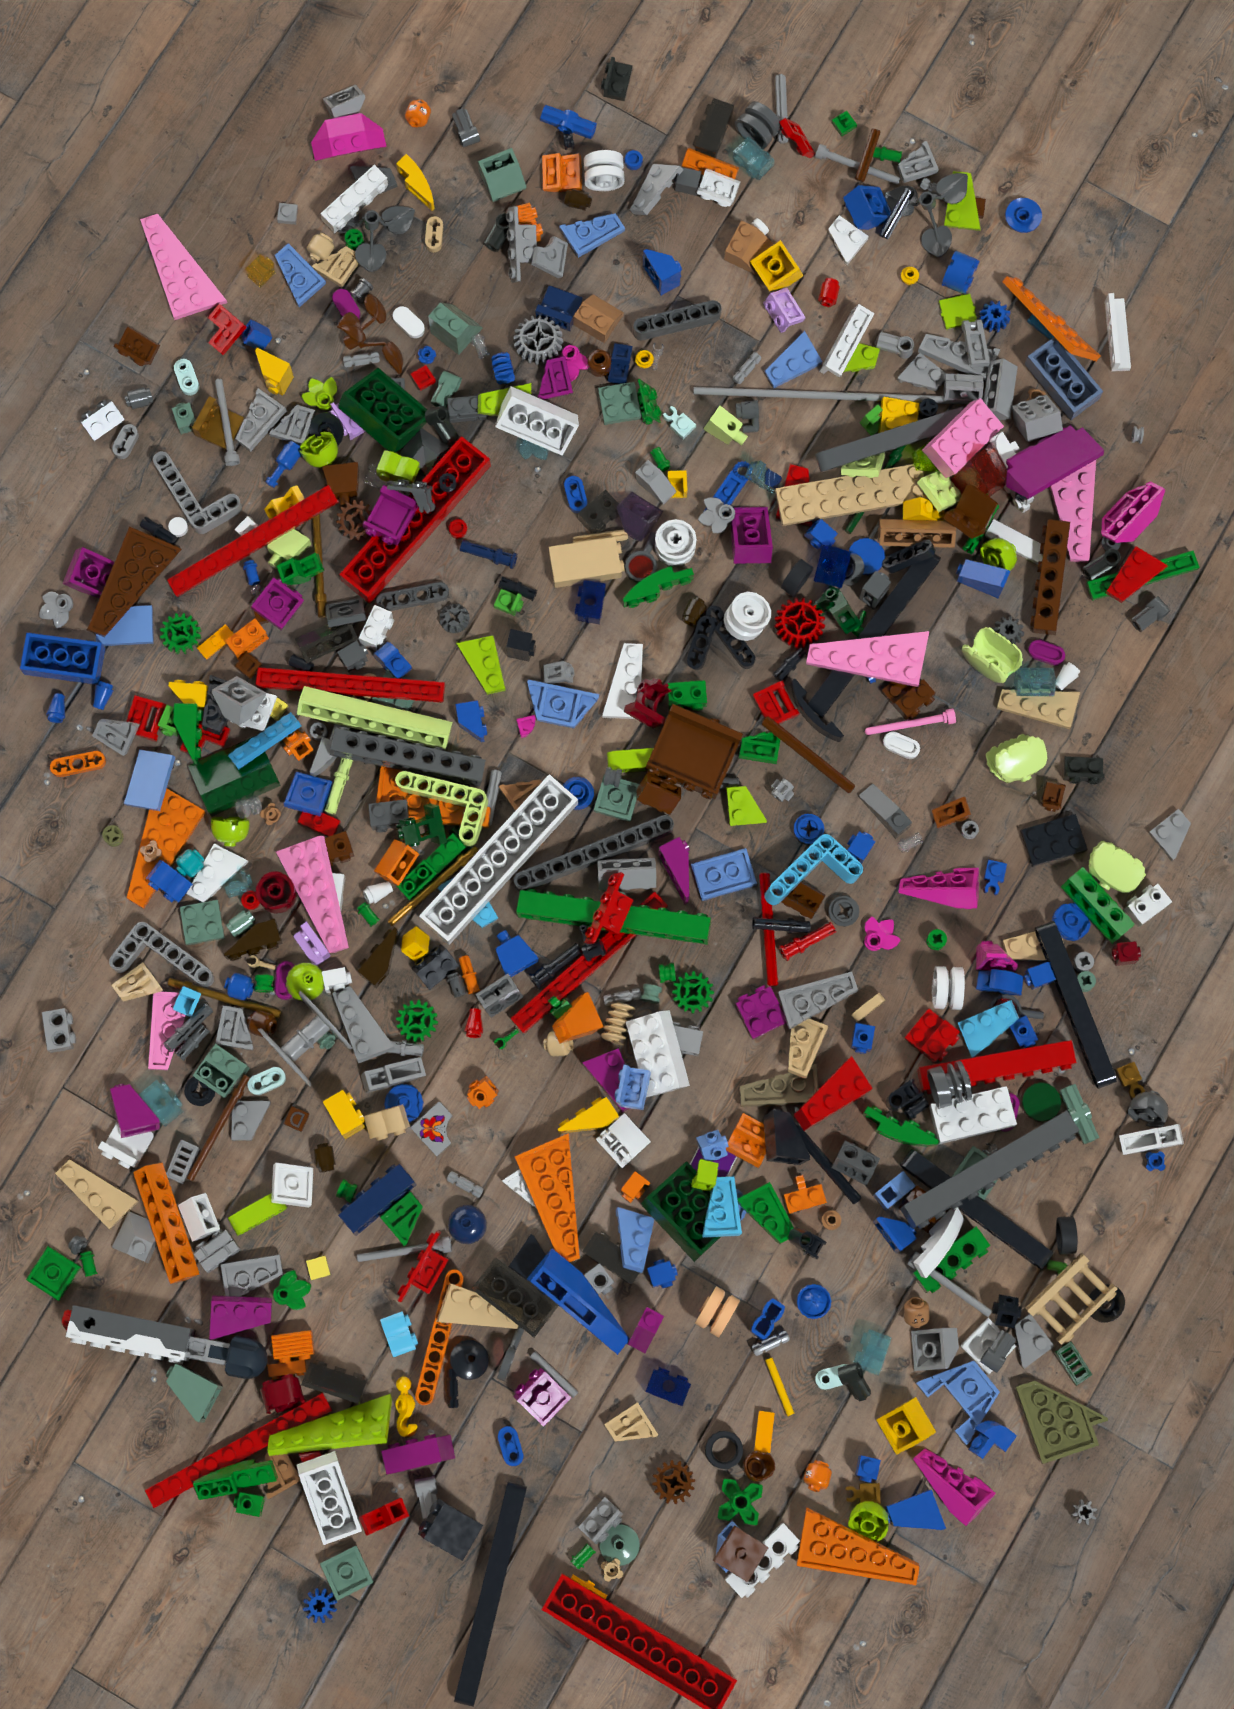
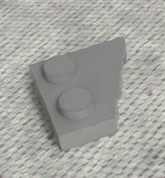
[898,141,939,183]
[92,719,140,756]
[215,1006,254,1051]
[231,1101,271,1141]
[1014,1314,1054,1369]

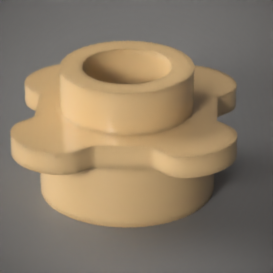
[601,1558,623,1581]

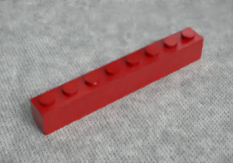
[917,1040,1077,1095]

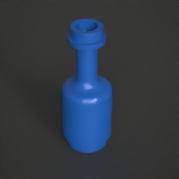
[265,441,301,488]

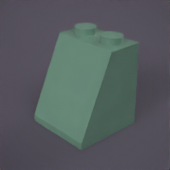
[428,303,483,355]
[166,1364,223,1423]

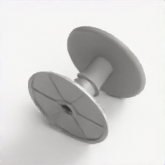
[258,991,352,1087]

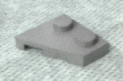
[897,353,946,391]
[269,405,316,445]
[1148,809,1191,861]

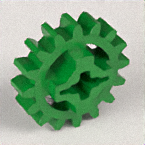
[160,613,202,654]
[672,971,714,1014]
[396,1000,438,1043]

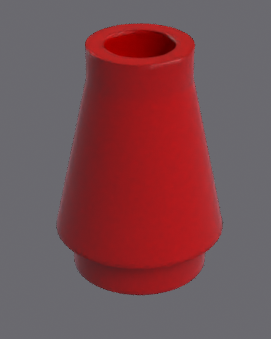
[464,1008,484,1038]

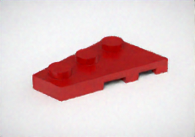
[1106,546,1168,603]

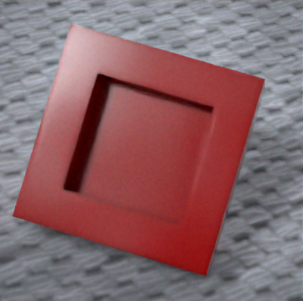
[410,365,436,391]

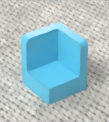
[173,986,201,1017]

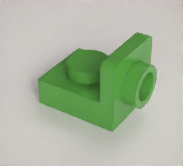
[860,405,883,436]
[494,589,524,616]
[158,705,179,737]

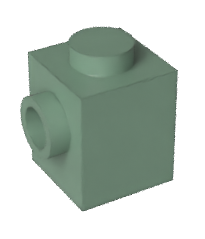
[172,403,196,435]

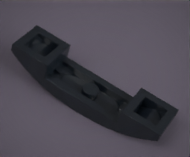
[791,679,844,742]

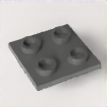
[387,480,435,513]

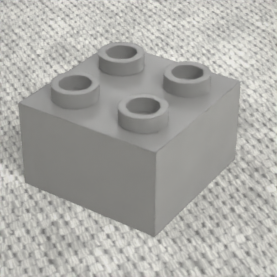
[1012,395,1063,442]

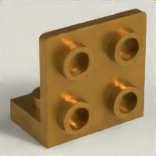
[192,396,244,450]

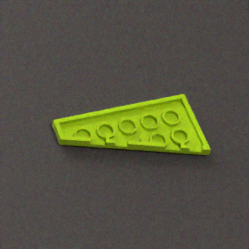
[267,1394,392,1456]

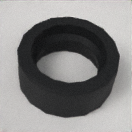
[781,559,813,596]
[1056,1216,1078,1254]
[705,1431,743,1469]

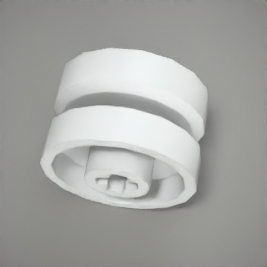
[584,150,624,191]
[655,519,697,567]
[724,592,771,641]
[932,966,965,1010]

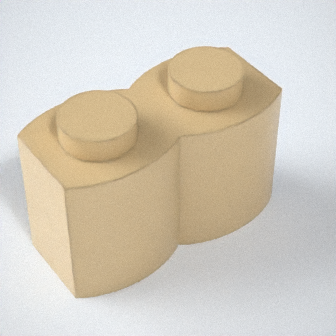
[364,1104,410,1141]

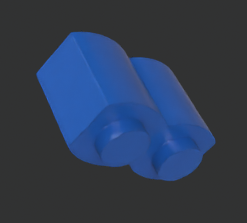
[146,860,193,903]
[750,1298,785,1340]

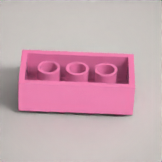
[922,398,1004,478]

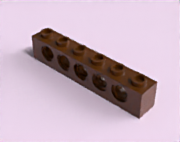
[1030,519,1070,635]

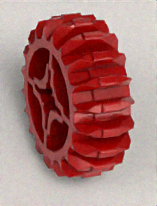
[774,597,825,648]

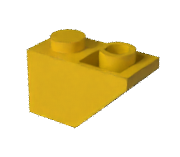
[903,497,945,521]
[168,680,208,711]

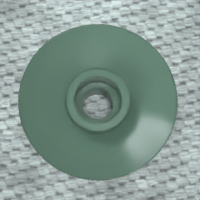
[600,1524,640,1566]

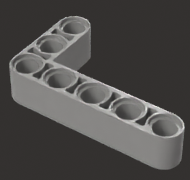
[153,451,242,534]
[109,922,214,987]

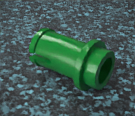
[650,447,671,472]
[357,902,380,927]
[79,1251,98,1277]
[570,1543,596,1570]

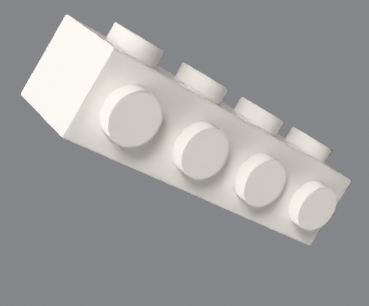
[320,165,388,234]

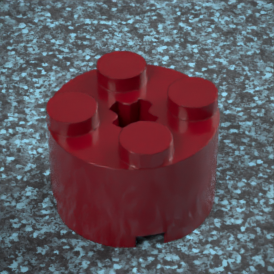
[256,871,297,914]
[260,1374,305,1414]

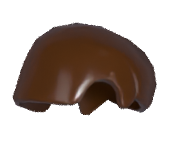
[743,1451,775,1482]

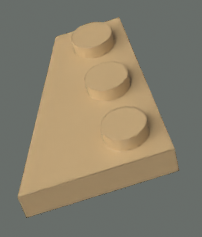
[1002,932,1064,962]
[788,1019,828,1079]

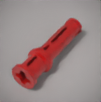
[779,922,836,961]

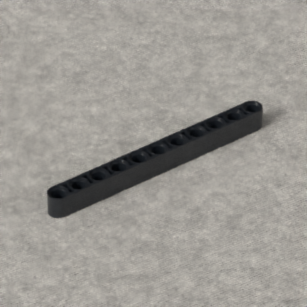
[808,554,941,718]
[454,1482,527,1707]

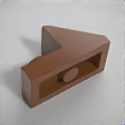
[932,797,971,828]

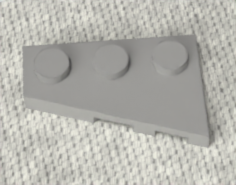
[630,164,683,215]
[236,388,287,452]
[221,1254,283,1297]

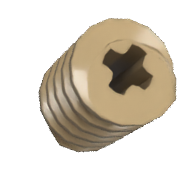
[601,1002,635,1045]

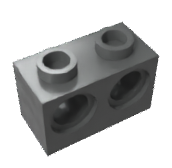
[475,974,523,1018]
[831,1141,880,1185]

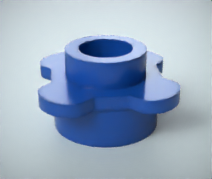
[1145,1151,1165,1171]

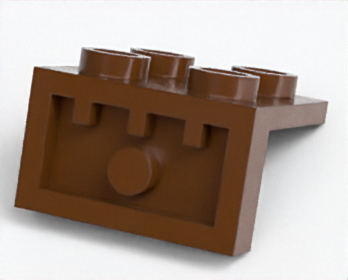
[943,483,998,539]

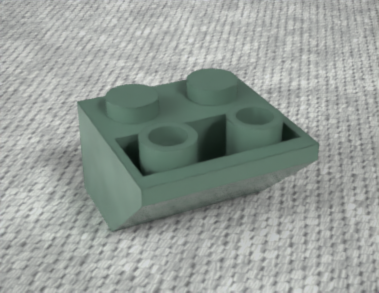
[478,148,527,202]
[192,1044,250,1098]

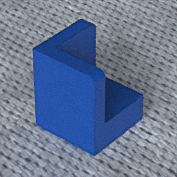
[241,319,272,351]

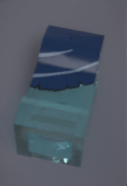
[744,460,782,493]

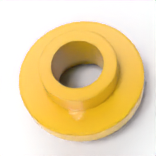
[901,267,919,285]
[635,350,654,369]

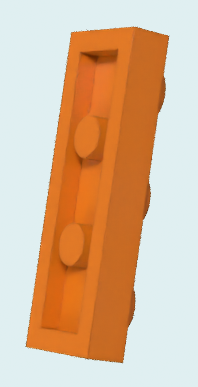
[681,148,739,179]

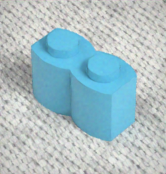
[380,1311,418,1358]

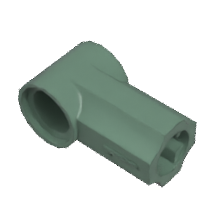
[431,370,462,408]

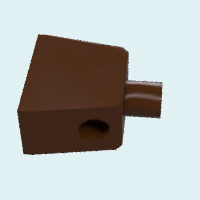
[322,462,360,508]

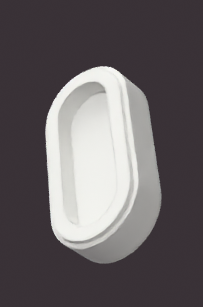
[393,306,425,338]
[883,732,920,759]

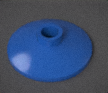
[1005,198,1042,233]

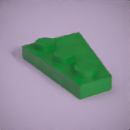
[737,1182,794,1244]

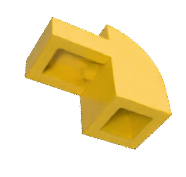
[264,486,304,520]

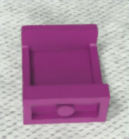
[363,485,418,546]

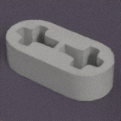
[112,424,139,459]

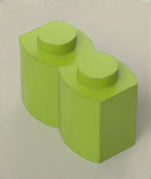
[376,450,420,484]

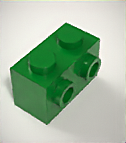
[667,680,707,711]

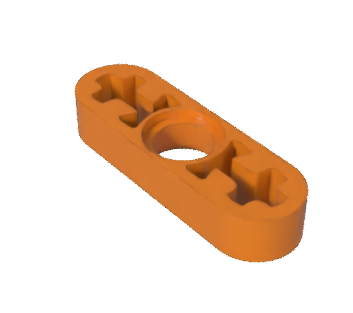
[50,751,106,777]

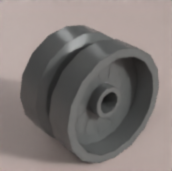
[735,101,782,149]

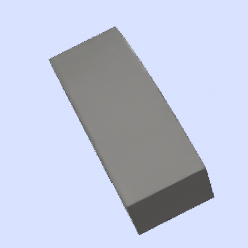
[310,724,352,777]
[361,1057,426,1093]

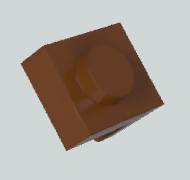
[1041,781,1066,812]

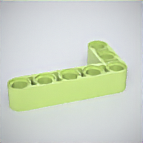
[395,771,488,847]

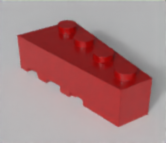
[794,1056,873,1131]

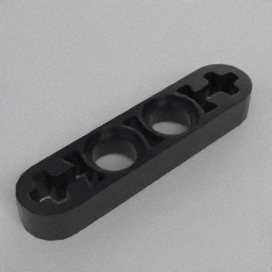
[706,606,755,669]

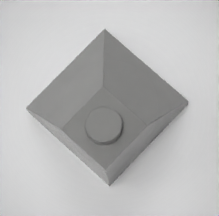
[323,84,365,119]
[212,676,266,725]
[112,1211,157,1263]
[911,1328,959,1371]

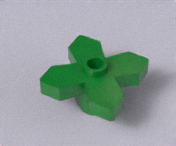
[717,1479,763,1525]

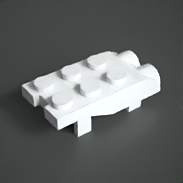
[987,432,1034,513]

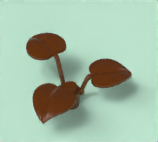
[337,294,403,375]

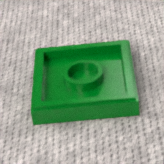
[26,1246,82,1301]

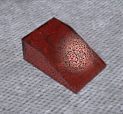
[951,448,1007,497]

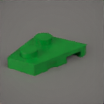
[739,732,780,764]
[380,1192,423,1246]

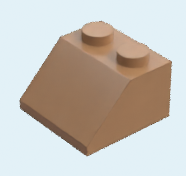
[724,220,773,275]
[573,295,624,343]

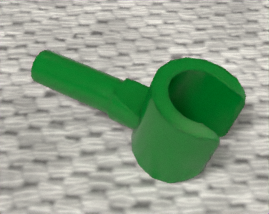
[852,611,867,637]
[494,1028,519,1050]

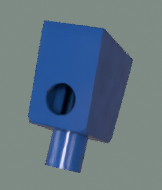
[495,930,539,978]

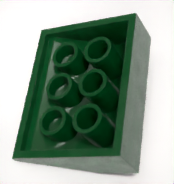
[337,368,428,453]
[188,735,281,817]
[641,1161,741,1262]

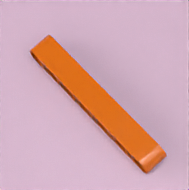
[415,1270,464,1405]

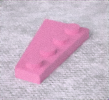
[148,992,186,1070]

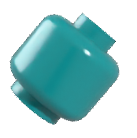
[176,849,205,878]

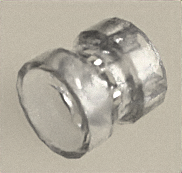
[235,796,262,819]

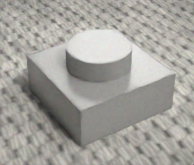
[277,203,298,225]

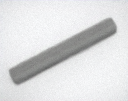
[775,74,788,144]

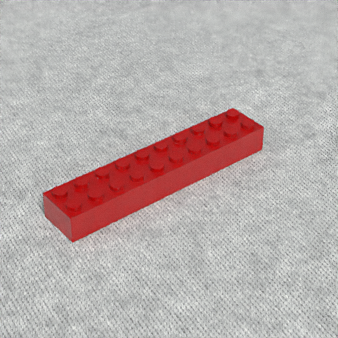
[339,436,491,604]
[541,1573,737,1709]

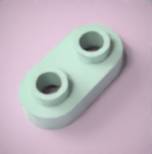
[174,359,199,395]
[248,1067,286,1095]
[815,1364,847,1390]

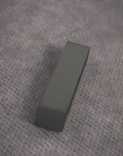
[633,300,722,340]

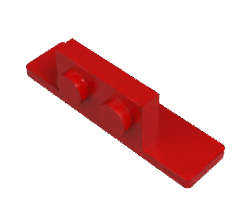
[585,872,633,944]
[397,1230,449,1303]

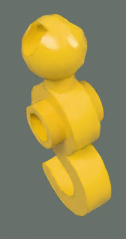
[395,1376,417,1437]

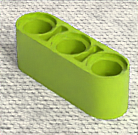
[607,748,654,773]
[228,1193,287,1236]

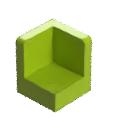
[692,1159,719,1191]

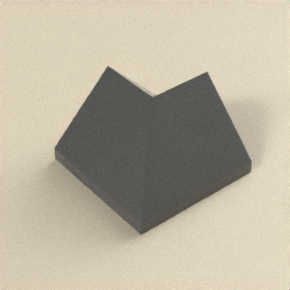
[399,428,450,475]

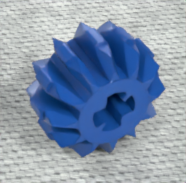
[979,301,1010,333]
[491,352,515,384]
[303,1588,337,1623]

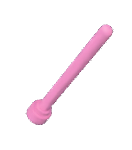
[865,708,956,735]

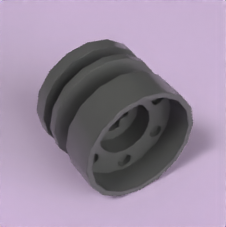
[927,1061,972,1109]

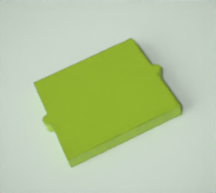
[939,294,977,330]

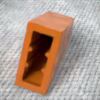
[552,992,604,1044]

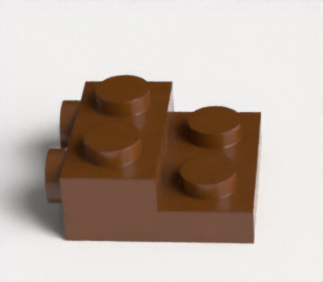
[881,678,936,720]

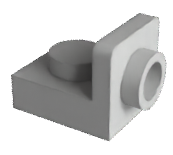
[543,661,574,684]

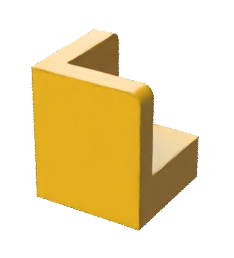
[667,470,687,498]
[401,926,430,962]

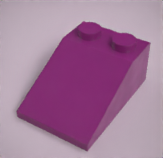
[731,507,773,564]
[63,547,114,598]
[658,837,690,905]

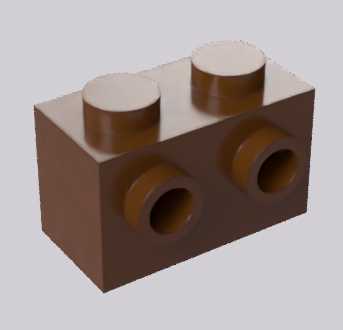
[637,772,681,815]
[324,831,354,866]

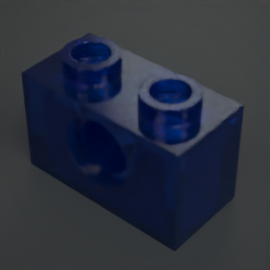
[813,545,851,588]
[575,580,606,625]
[645,1367,691,1407]

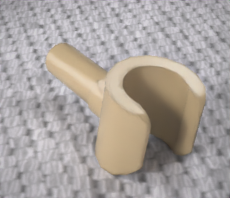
[247,955,276,970]

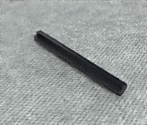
[797,1125,861,1204]

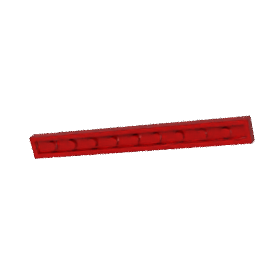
[167,485,339,597]
[255,667,446,703]
[510,892,668,1034]
[145,1393,333,1508]

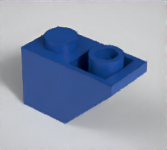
[456,701,487,742]

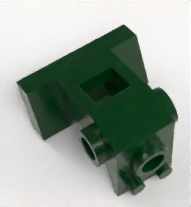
[813,585,862,635]
[396,803,447,847]

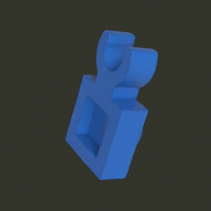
[984,860,1007,895]

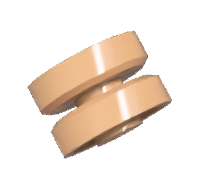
[695,1286,740,1338]

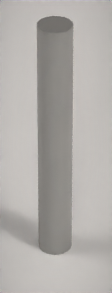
[530,1351,578,1398]

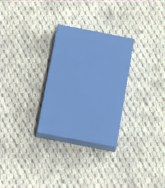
[96,605,154,646]
[124,750,175,811]
[691,848,757,901]

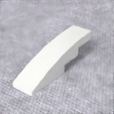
[913,1208,964,1278]

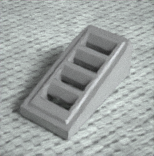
[166,1140,200,1184]

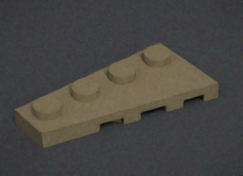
[740,1064,818,1107]

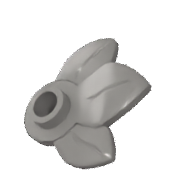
[698,498,735,533]
[39,592,73,629]

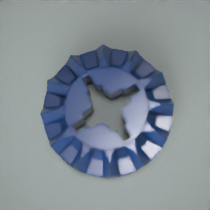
[794,814,824,844]

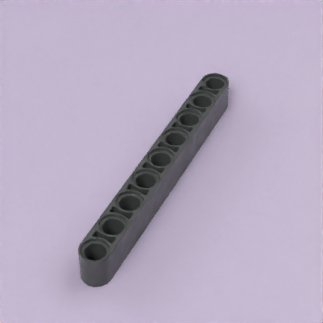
[815,407,963,472]
[514,815,674,891]

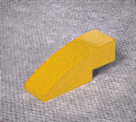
[396,154,435,211]

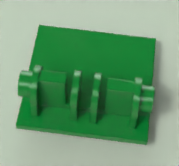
[637,379,661,425]

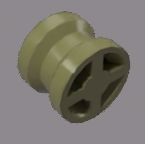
[102,825,124,847]

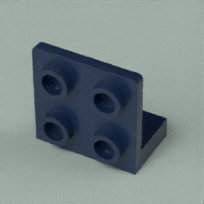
[535,286,583,331]

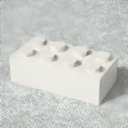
[626,1010,690,1097]
[929,1086,1017,1145]
[297,1451,362,1545]

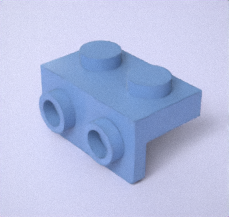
[615,1065,651,1110]

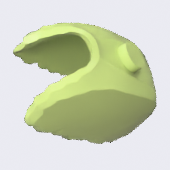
[962,627,1023,683]
[986,734,1047,783]
[1088,841,1146,893]

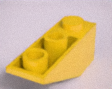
[557,1097,619,1134]

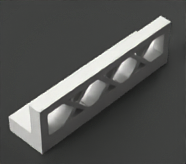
[1105,293,1131,371]
[819,304,874,377]

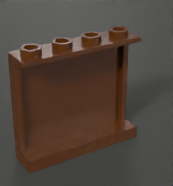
[645,704,743,799]

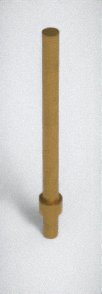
[313,514,327,618]
[388,846,479,926]
[168,978,281,1018]

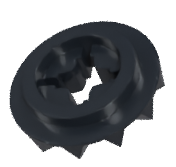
[184,1077,215,1106]

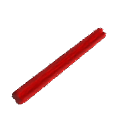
[759,873,778,986]

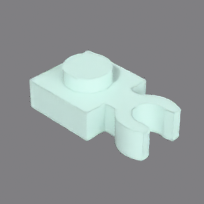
[663,406,696,439]

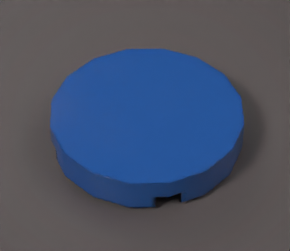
[848,538,885,576]
[1052,903,1091,941]
[384,1084,424,1122]

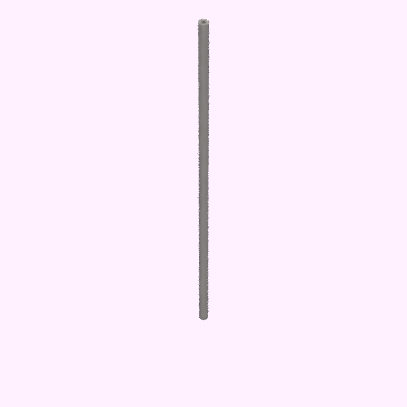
[694,387,984,404]

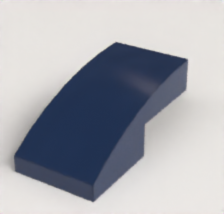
[608,343,633,384]

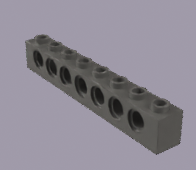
[330,727,486,787]

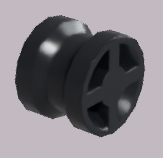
[918,398,938,419]

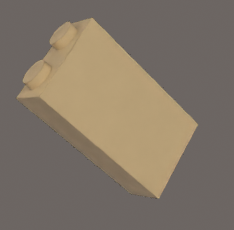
[549,537,625,588]

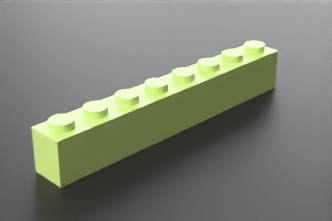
[297,686,453,751]

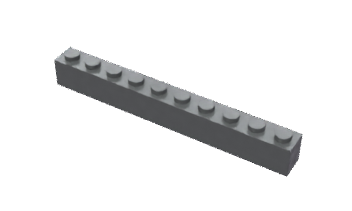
[900,1111,1080,1229]

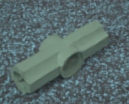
[1060,1084,1099,1145]

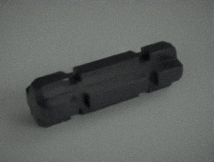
[447,1369,459,1408]

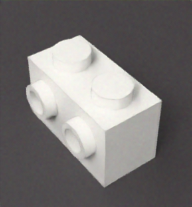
[359,605,394,651]
[1124,884,1172,928]
[178,1193,220,1242]

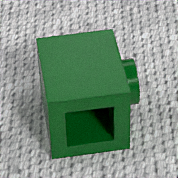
[233,1492,266,1517]

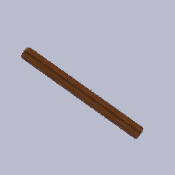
[761,716,855,793]

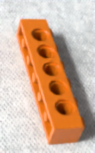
[133,1162,200,1284]

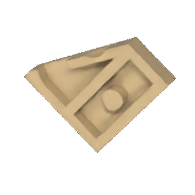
[312,246,358,287]
[111,962,163,1001]
[604,1402,658,1442]

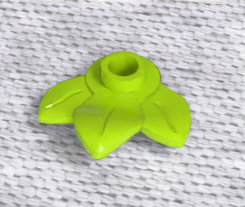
[302,377,337,410]

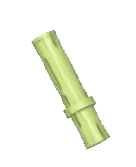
[324,758,353,814]

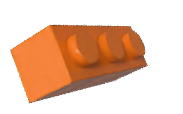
[267,1360,307,1380]

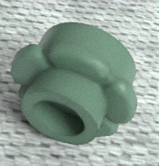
[317,1032,335,1049]

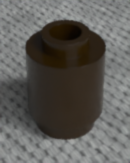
[564,189,592,211]
[682,597,707,627]
[313,1143,336,1173]

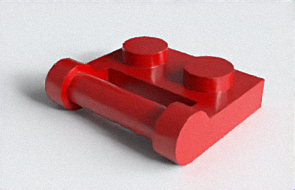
[753,681,800,724]
[126,695,167,742]

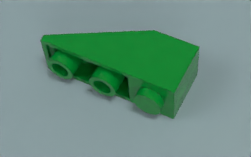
[173,703,203,764]

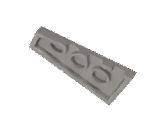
[918,334,1000,382]
[778,972,858,1029]

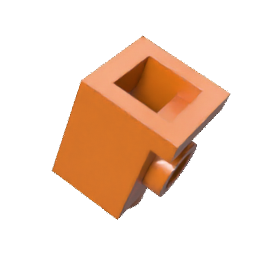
[620,1171,651,1203]

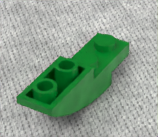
[623,566,694,608]
[397,833,467,900]
[862,1106,939,1147]
[193,1459,278,1500]

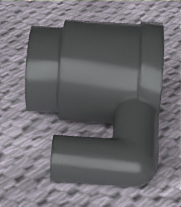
[736,400,759,433]

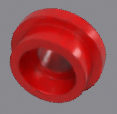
[241,891,260,910]

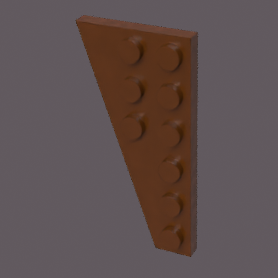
[87,526,182,638]

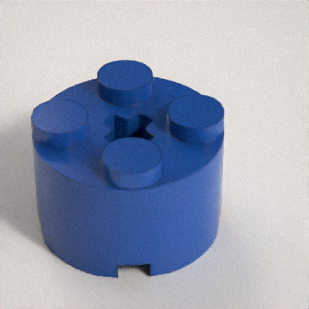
[942,251,980,294]

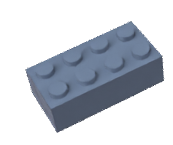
[1024,337,1103,420]

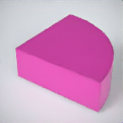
[517,715,536,738]

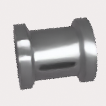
[350,278,374,303]

